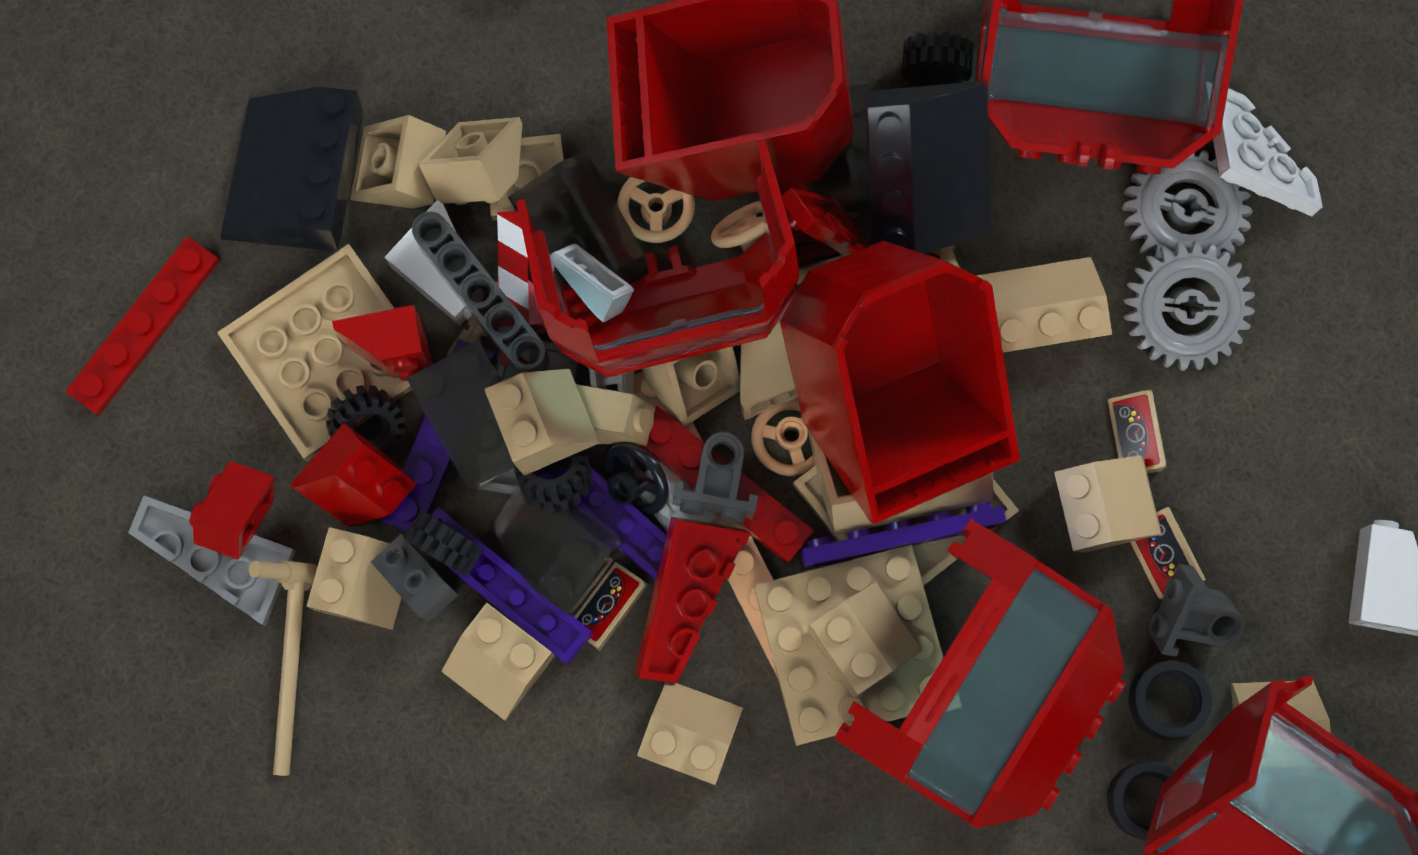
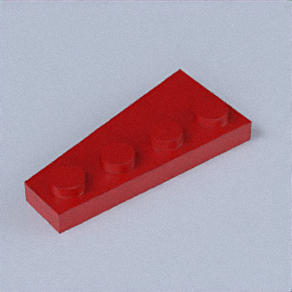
[782,188,871,256]
[634,516,751,683]

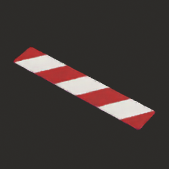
[497,211,530,366]

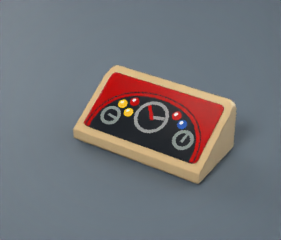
[1107,390,1166,473]
[1130,507,1206,600]
[575,562,648,651]

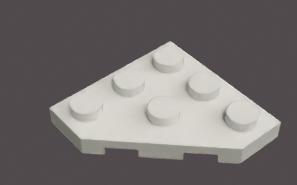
[1210,82,1323,216]

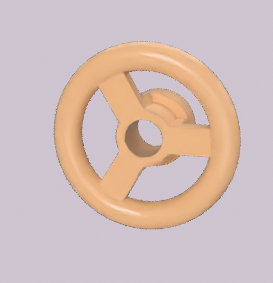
[617,177,695,243]
[711,201,768,252]
[751,399,816,476]

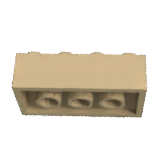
[977,257,1112,352]

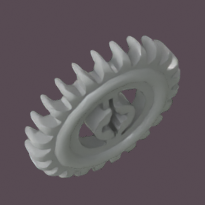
[1122,150,1253,261]
[1123,240,1255,371]

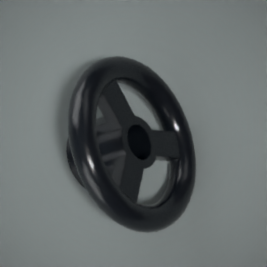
[604,442,669,515]

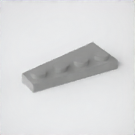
[128,496,296,626]

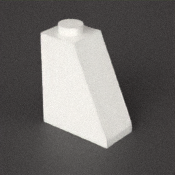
[385,200,485,326]
[1349,520,1418,636]

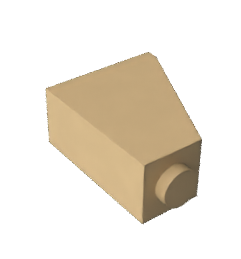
[740,315,797,420]
[576,384,655,446]

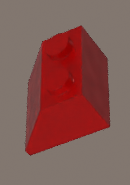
[332,305,433,381]
[290,423,417,527]

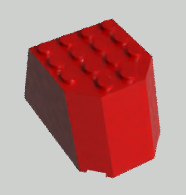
[606,0,854,202]
[779,241,1020,525]

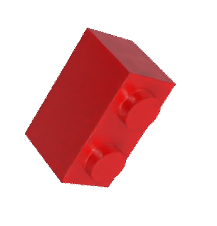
[189,461,275,560]

